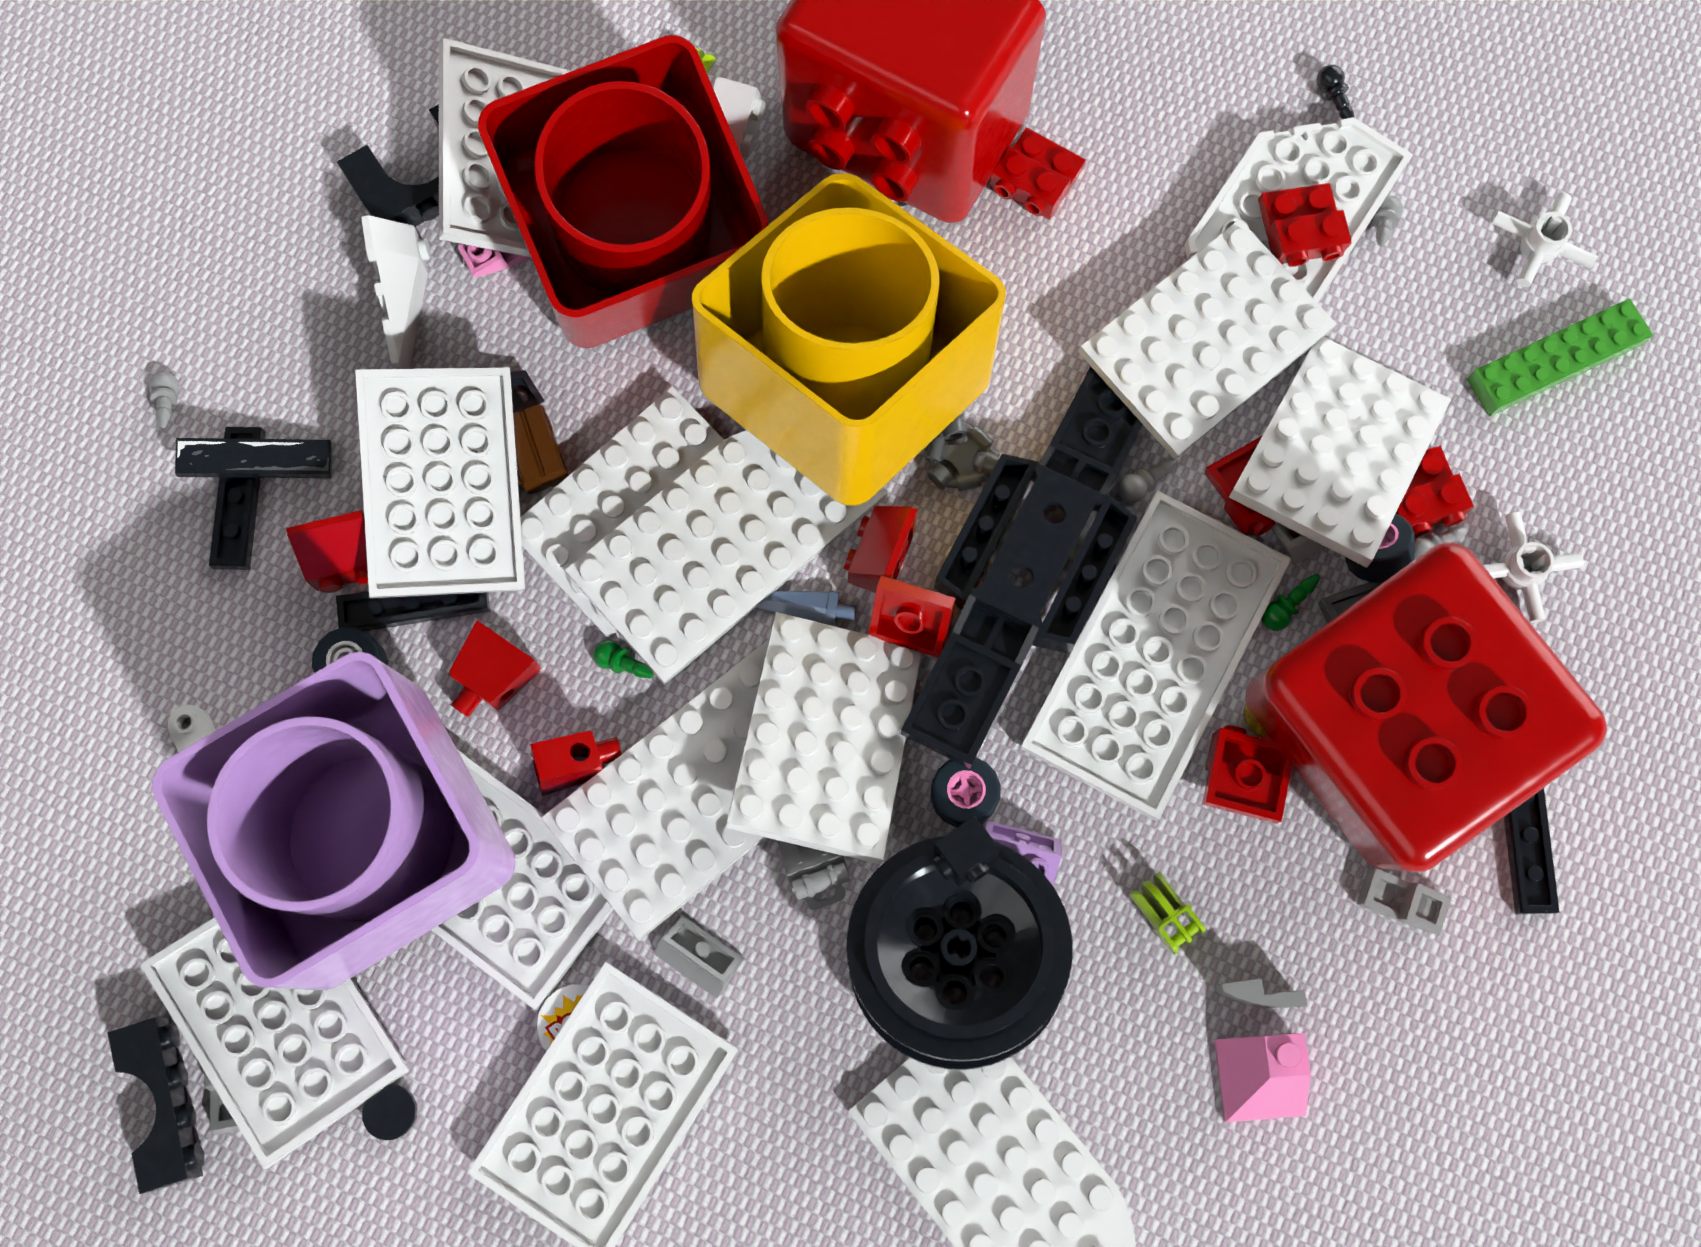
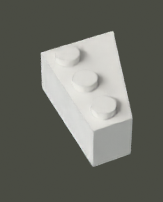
[713,76,768,165]

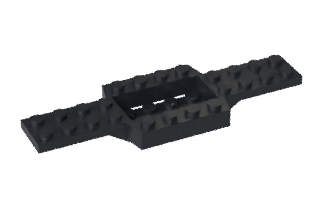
[900,366,1143,769]

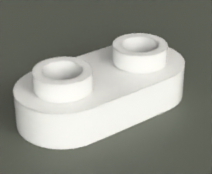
[168,705,216,752]

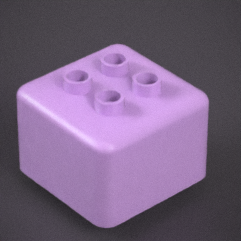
[152,652,515,990]

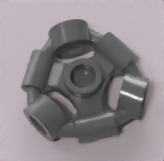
[925,418,1000,492]

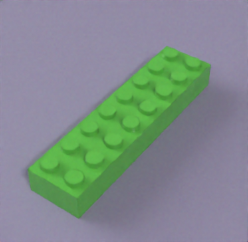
[1467,298,1654,417]

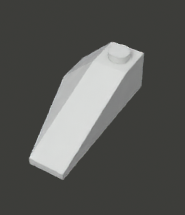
[361,215,431,369]

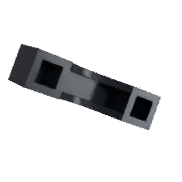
[107,1017,205,1194]

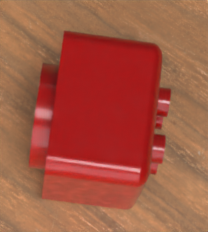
[775,0,1046,223]
[478,35,769,348]
[1245,542,1607,872]

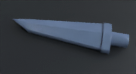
[755,591,856,626]

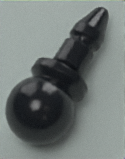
[1316,64,1354,119]

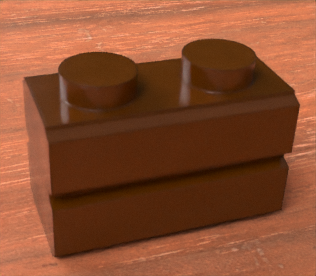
[513,404,569,494]

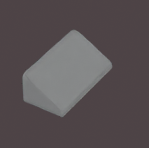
[655,914,745,998]

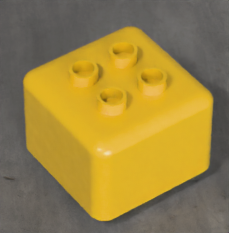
[692,173,1006,506]

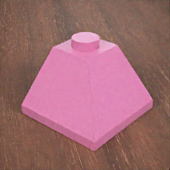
[1214,1033,1311,1122]

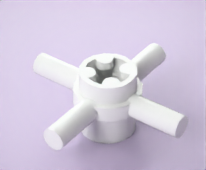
[1491,193,1598,287]
[1483,512,1584,623]

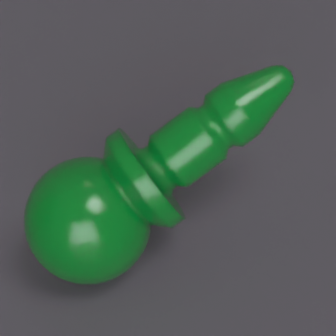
[1261,574,1320,631]
[592,640,654,678]

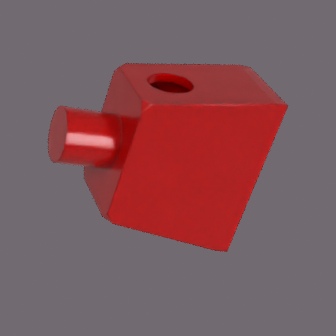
[449,620,542,718]
[530,731,622,796]

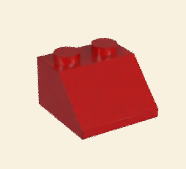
[844,506,918,593]
[286,510,368,593]

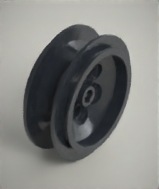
[846,836,1073,1070]

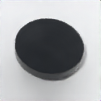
[362,1084,418,1140]

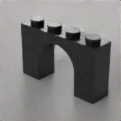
[337,104,439,227]

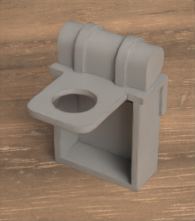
[777,840,850,910]

